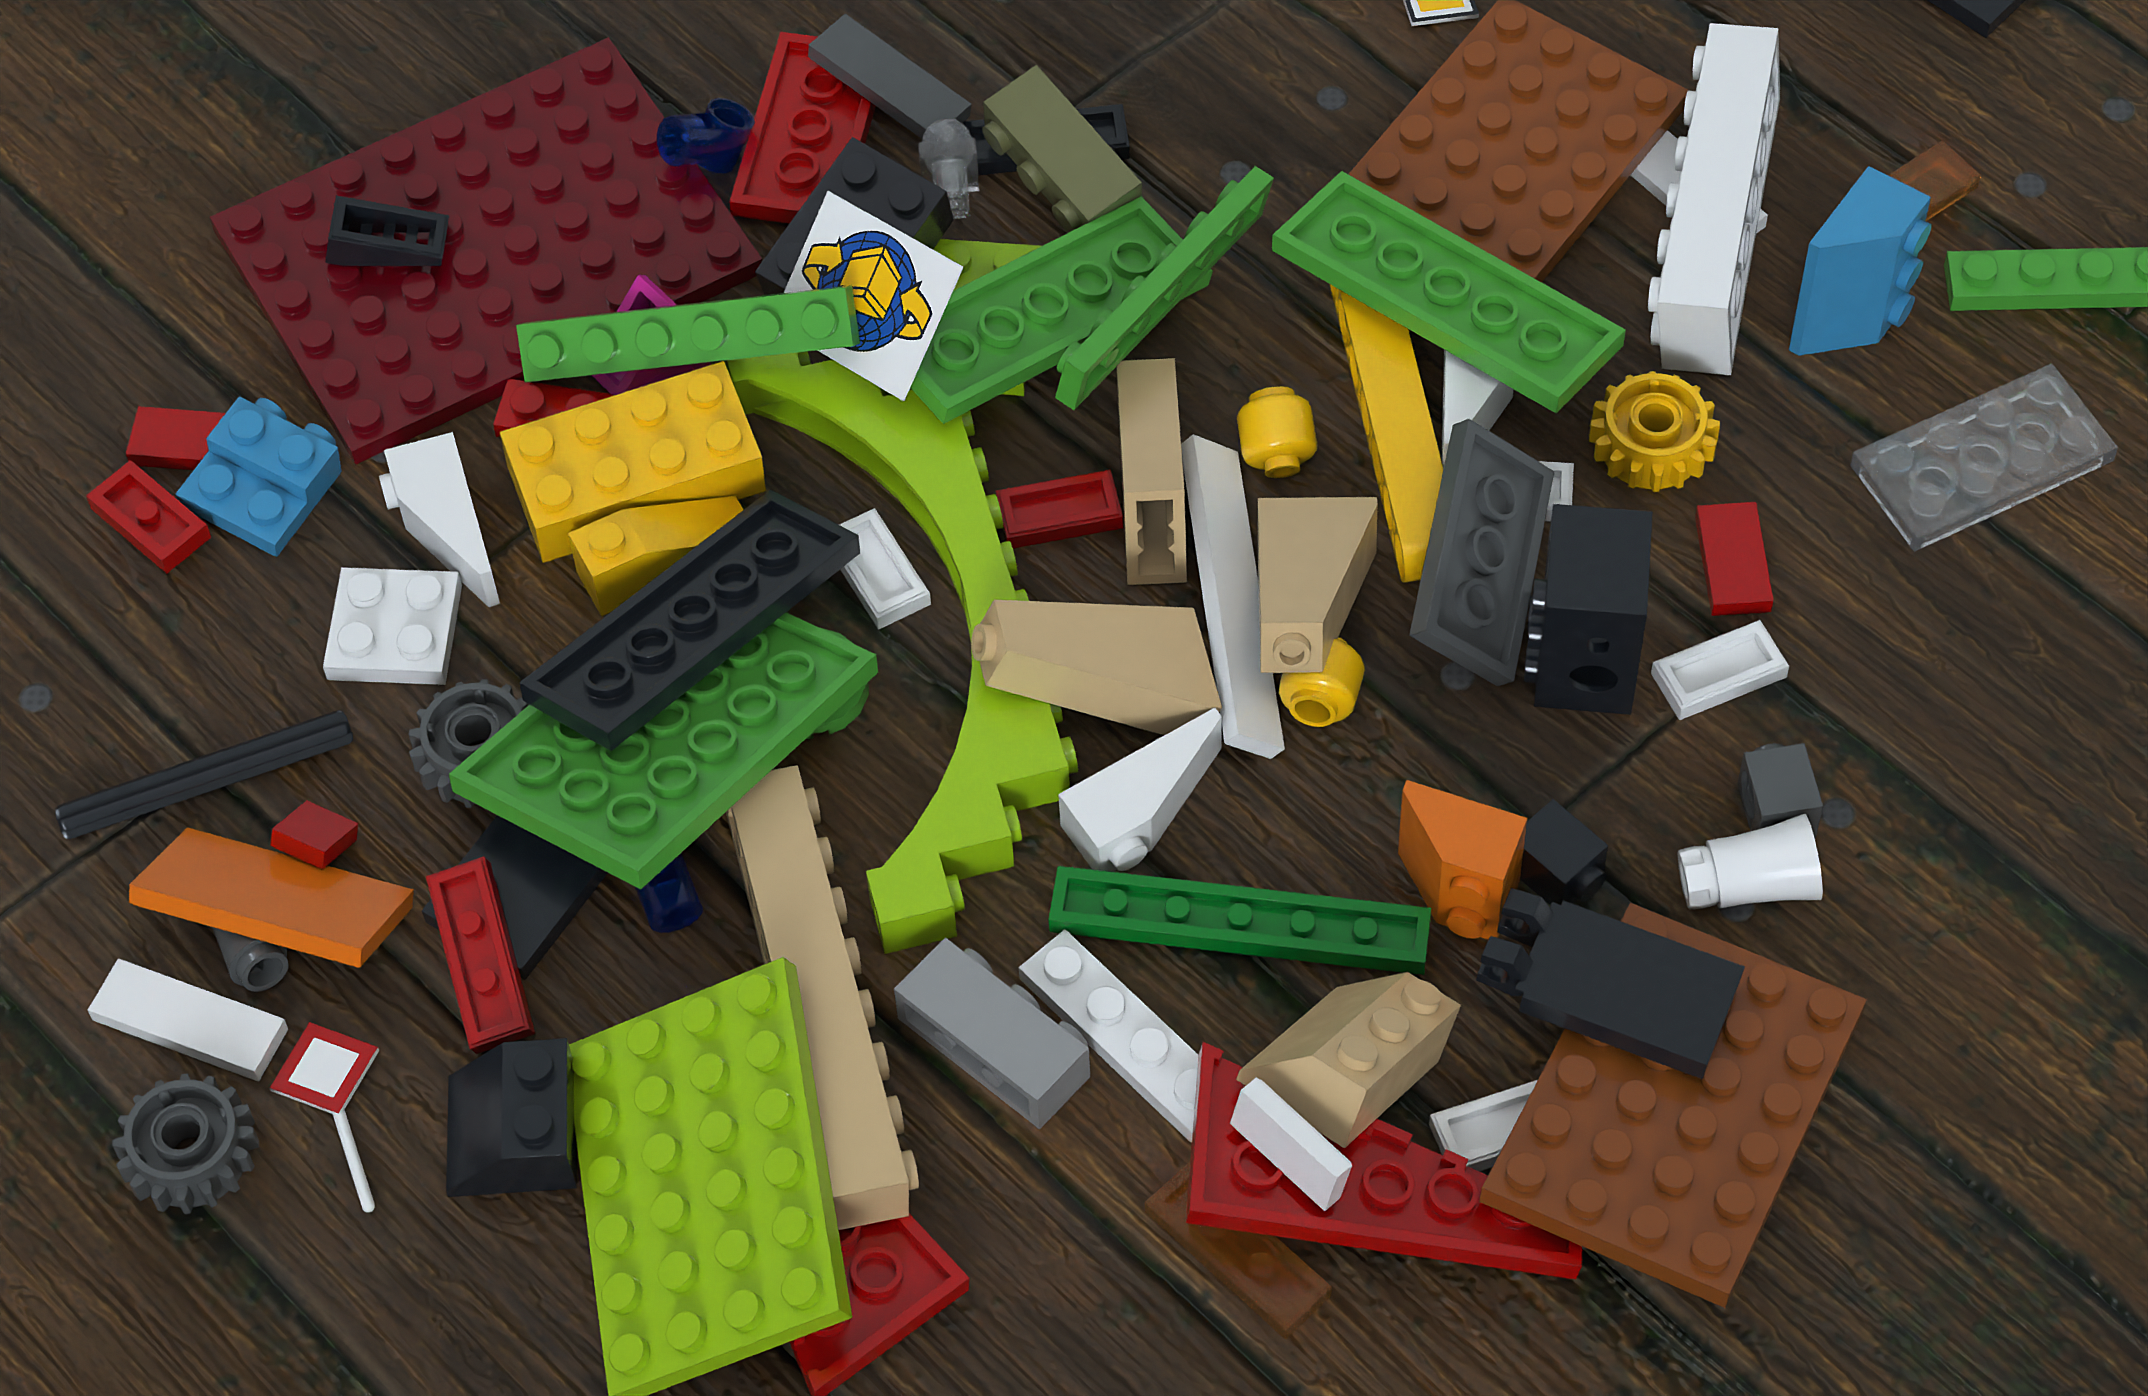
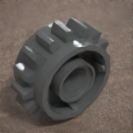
[408,679,529,808]
[112,1074,259,1214]

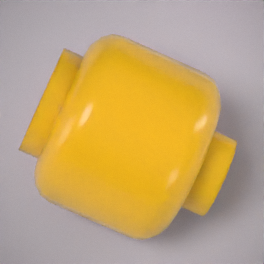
[1237,386,1317,478]
[1279,637,1365,727]

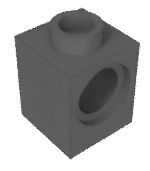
[1737,743,1823,838]

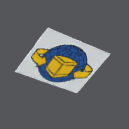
[784,191,963,401]

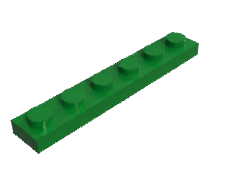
[1048,866,1432,975]

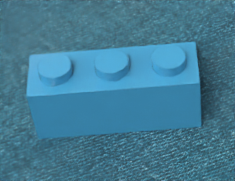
[1789,166,1932,356]

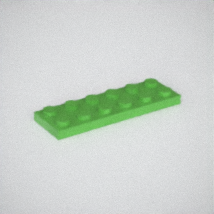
[1272,171,1626,413]
[910,196,1213,424]

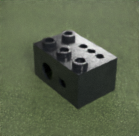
[1524,504,1653,715]

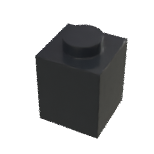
[1520,799,1608,905]

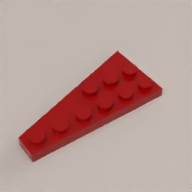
[1185,1042,1582,1280]
[789,1213,970,1396]

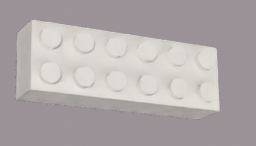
[1648,23,1780,375]

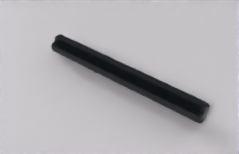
[55,710,353,839]

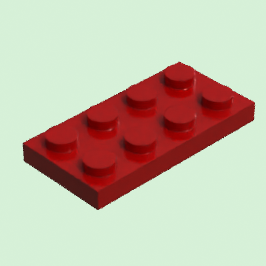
[729,32,876,224]

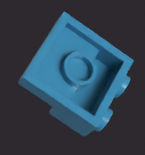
[175,396,342,557]

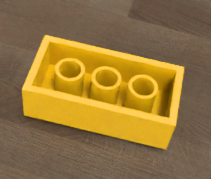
[500,361,766,563]

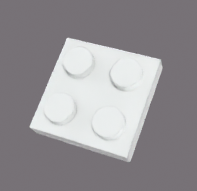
[323,567,462,685]

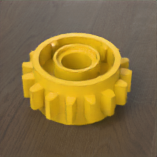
[1589,371,1720,492]

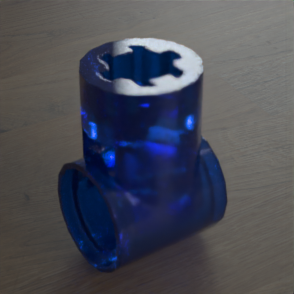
[657,98,755,173]
[634,852,703,933]

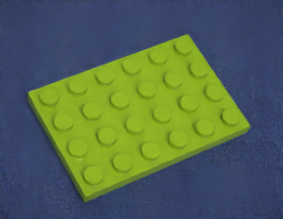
[569,957,852,1396]

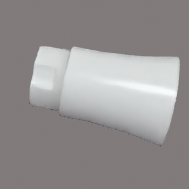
[1677,814,1823,909]

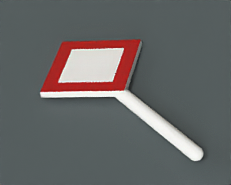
[270,1022,379,1212]

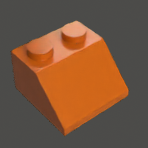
[1398,780,1527,940]

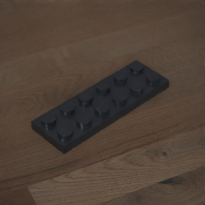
[519,489,860,751]

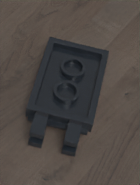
[422,815,608,980]
[1476,888,1745,1079]

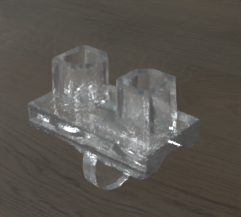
[918,118,979,219]

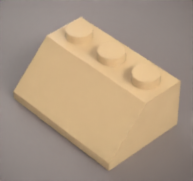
[1236,972,1461,1148]

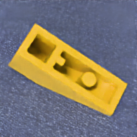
[568,496,744,616]

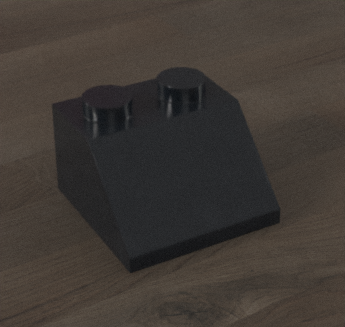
[446,1038,577,1197]

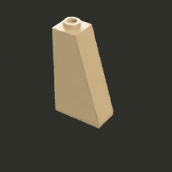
[1117,358,1187,585]
[1258,497,1378,673]
[971,600,1222,735]

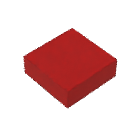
[270,800,359,869]

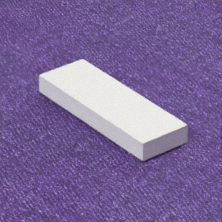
[88,958,288,1082]

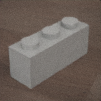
[894,937,1090,1129]

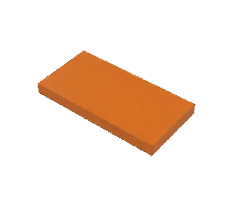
[129,827,414,968]

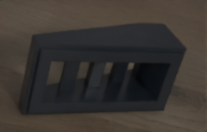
[325,195,449,266]

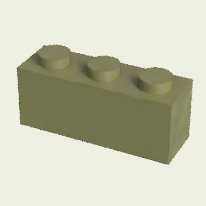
[982,65,1142,233]

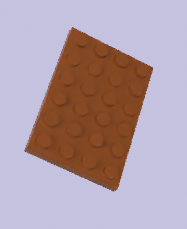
[1348,0,1690,282]
[1479,903,1867,1308]

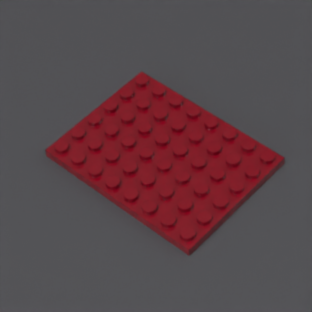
[210,37,762,465]

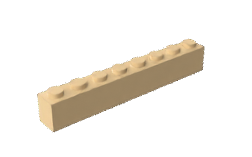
[726,765,919,1230]

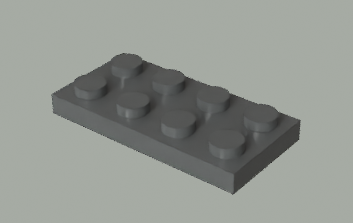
[1409,419,1555,686]

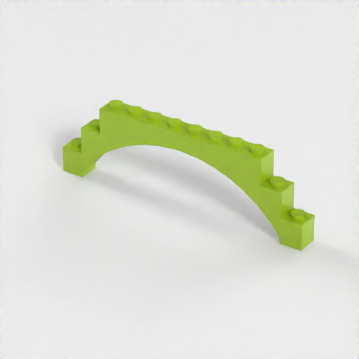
[724,351,1078,954]

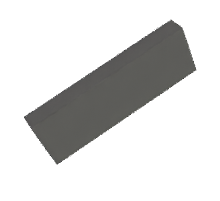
[808,14,971,148]

